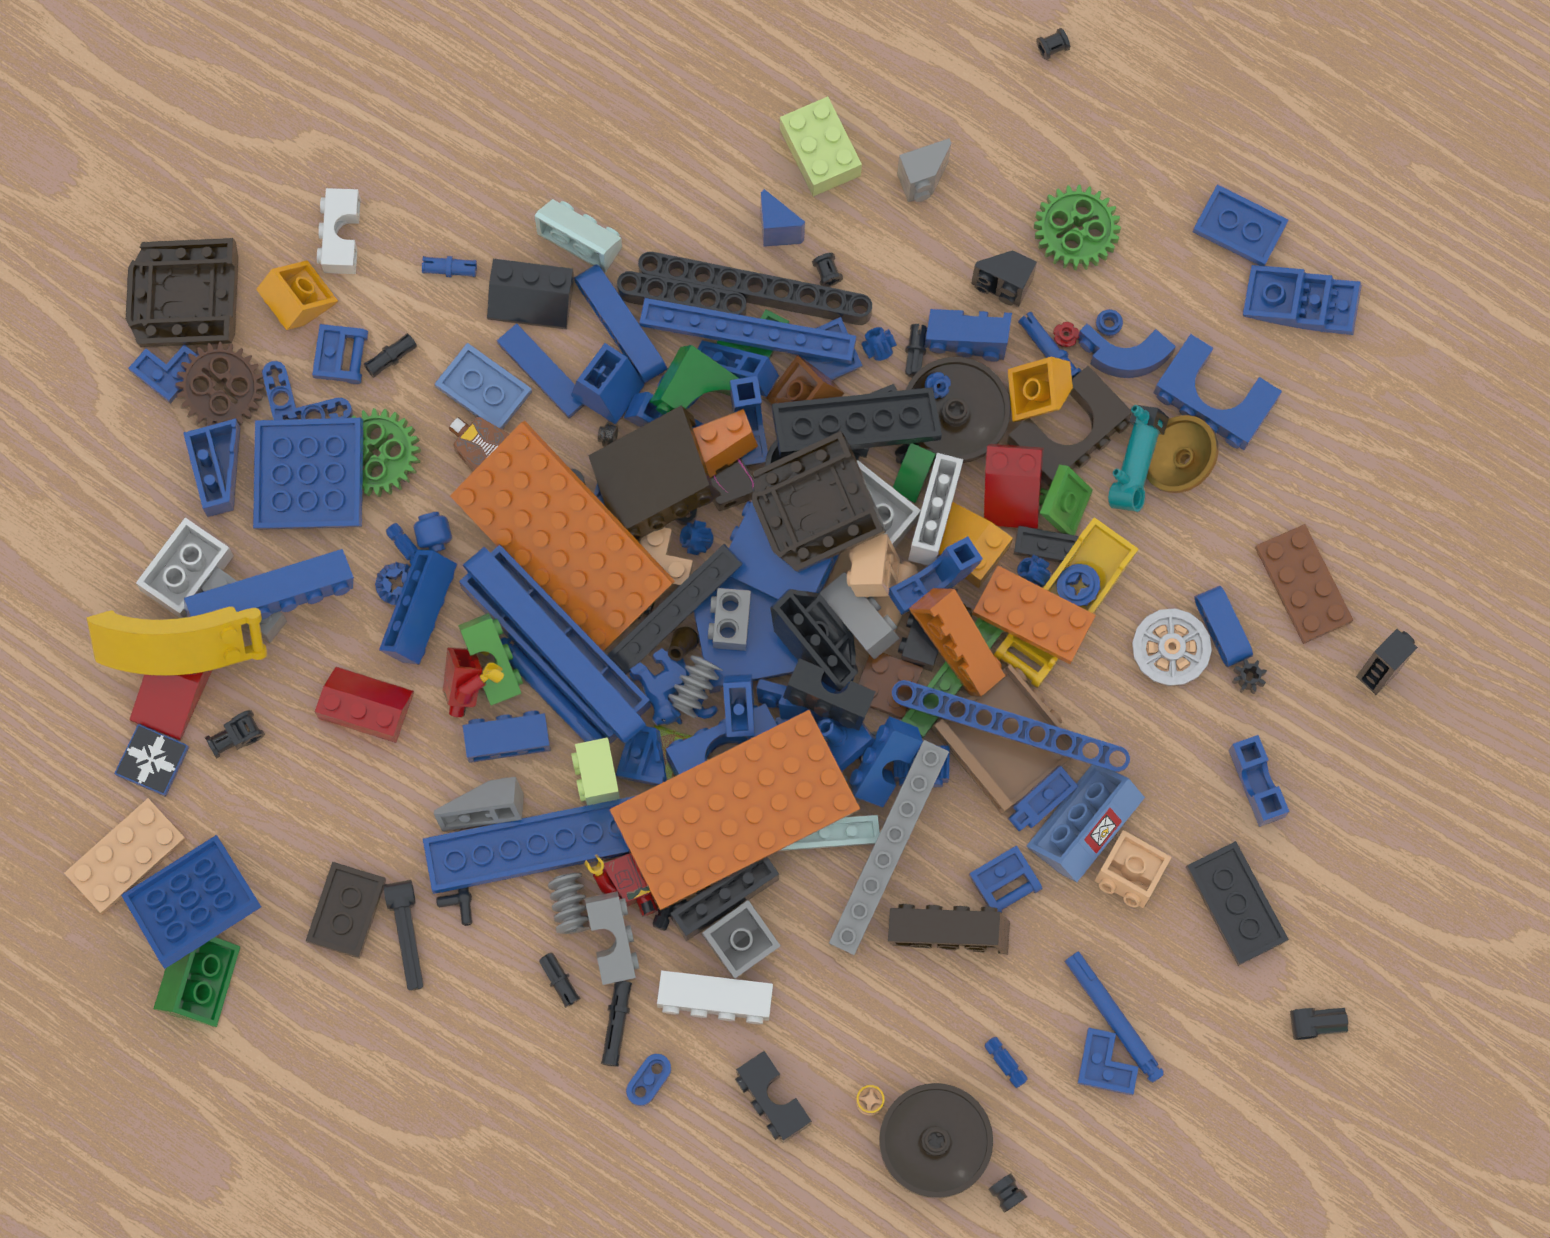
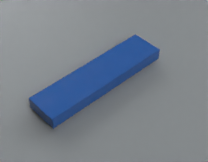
[497,323,585,419]

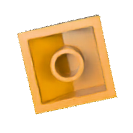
[256,260,338,330]
[1008,357,1073,422]

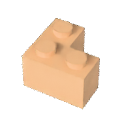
[640,527,693,591]
[847,534,900,597]

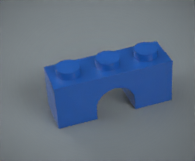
[850,716,923,807]
[1228,735,1290,827]

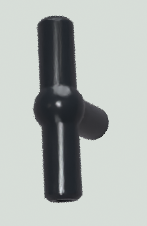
[436,887,473,926]

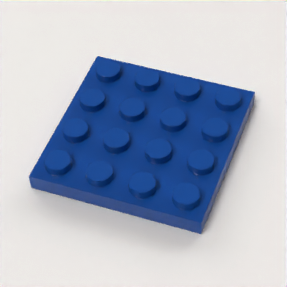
[253,418,363,530]
[121,835,262,969]

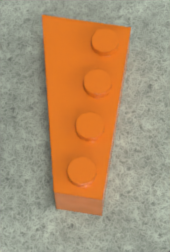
[693,409,758,478]
[909,588,1005,697]

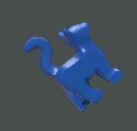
[629,647,718,726]

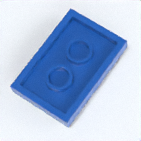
[1193,184,1289,266]

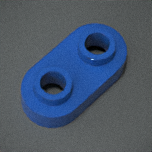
[626,1054,671,1106]

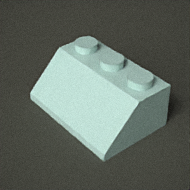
[535,199,622,273]

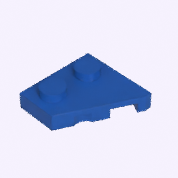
[616,726,667,786]

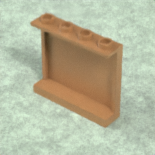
[932,664,1072,814]

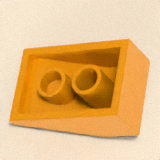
[937,502,1013,588]

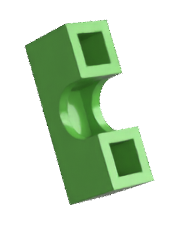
[458,613,523,706]

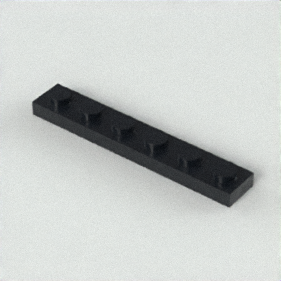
[607,544,743,675]

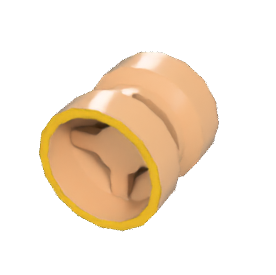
[856,1085,885,1116]

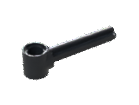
[383,880,424,991]

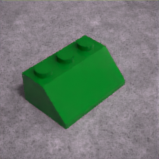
[153,937,241,1027]

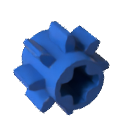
[861,327,897,361]
[680,520,714,555]
[1017,555,1051,587]

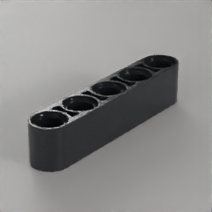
[617,271,746,316]

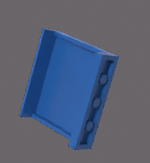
[729,501,840,599]
[693,577,798,694]

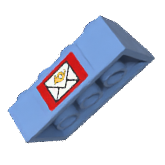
[1026,765,1145,882]

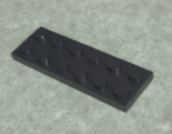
[771,387,942,457]

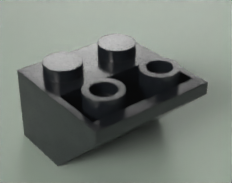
[971,250,1037,306]

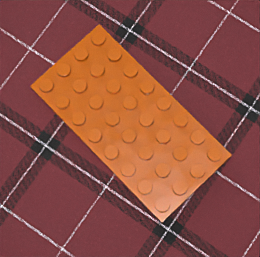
[450,421,675,652]
[609,710,860,910]

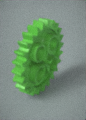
[1034,185,1121,270]
[352,408,421,497]

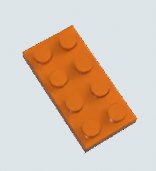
[972,566,1096,664]

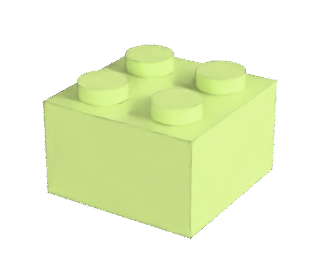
[571,738,620,805]

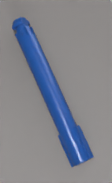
[500,637,605,742]
[1064,951,1164,1083]

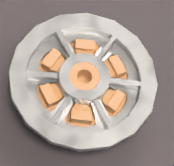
[1132,608,1212,686]

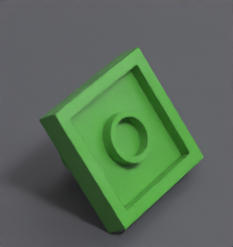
[1040,464,1093,535]

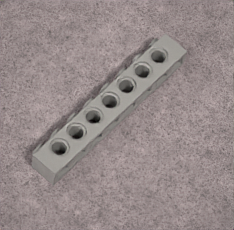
[829,740,949,955]

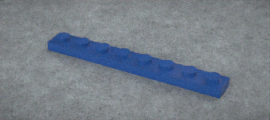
[639,298,856,364]

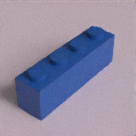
[379,549,457,665]

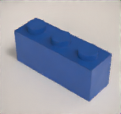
[462,711,551,763]

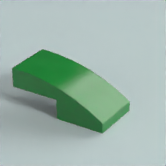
[892,443,936,503]

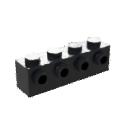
[670,857,779,941]

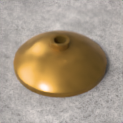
[1147,415,1219,493]

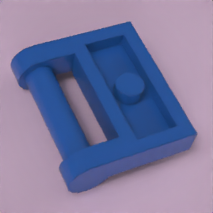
[312,324,368,384]
[969,845,1043,913]

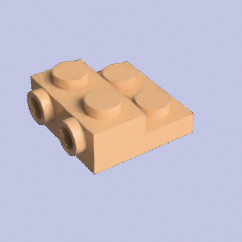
[1095,830,1172,908]

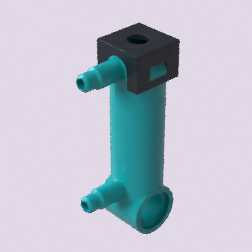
[1108,405,1169,512]

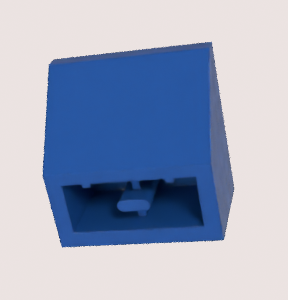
[571,343,644,425]

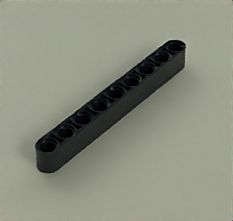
[638,252,872,325]

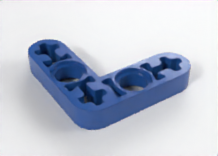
[262,361,353,420]

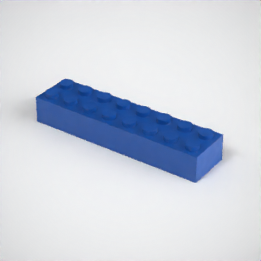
[459,545,651,744]

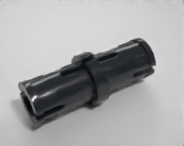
[364,333,417,378]

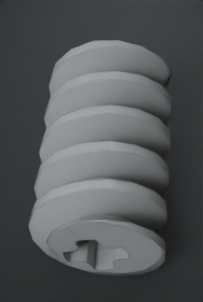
[668,655,723,718]
[548,873,590,934]

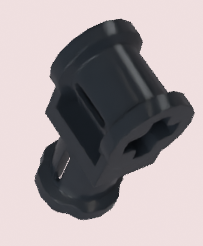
[205,710,265,759]

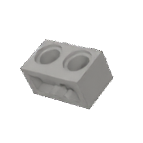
[708,588,751,651]

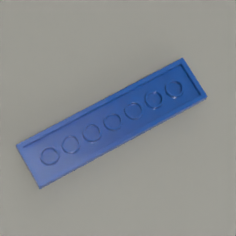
[423,796,635,894]

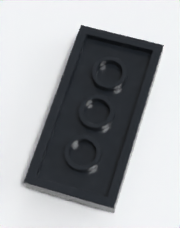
[1186,841,1289,966]

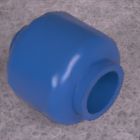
[413,512,452,552]

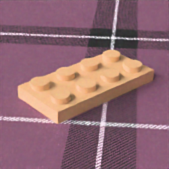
[64,798,186,915]

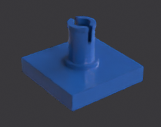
[817,717,875,772]

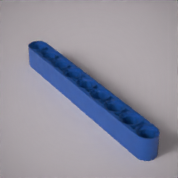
[463,547,646,744]
[892,680,1130,772]

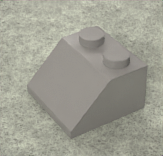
[897,138,951,202]
[701,900,780,979]

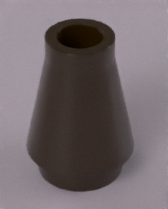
[668,626,698,661]

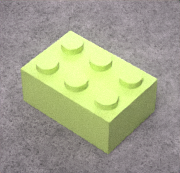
[780,96,862,197]

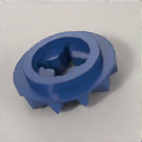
[375,562,410,605]
[1057,564,1101,606]

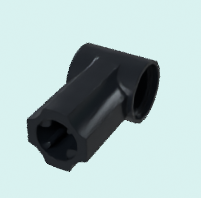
[1290,1008,1348,1040]

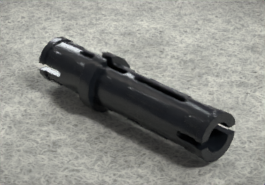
[601,981,632,1067]

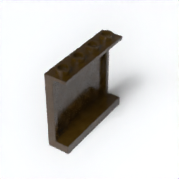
[588,405,721,541]

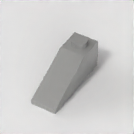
[434,777,524,831]

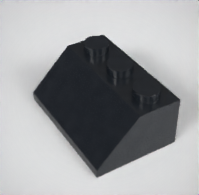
[487,258,574,330]

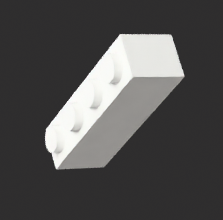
[908,453,963,566]
[657,970,773,1024]

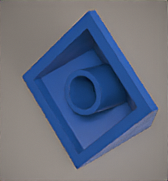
[760,189,805,247]

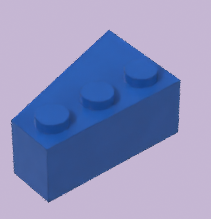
[924,309,1012,362]
[183,419,240,517]

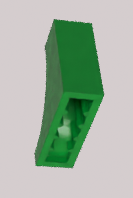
[650,345,739,415]

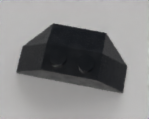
[770,589,858,691]

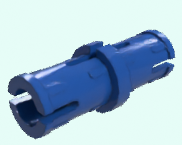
[422,256,477,278]

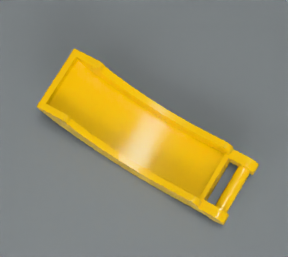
[993,517,1139,688]
[86,607,267,675]

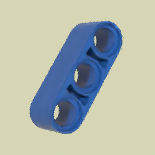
[1194,586,1253,667]

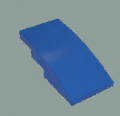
[1243,265,1362,335]

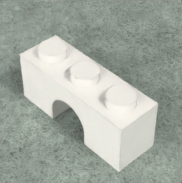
[317,188,361,274]

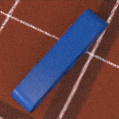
[574,264,667,384]

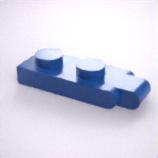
[1008,765,1079,831]

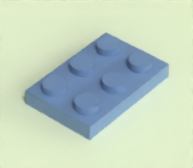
[435,343,532,429]

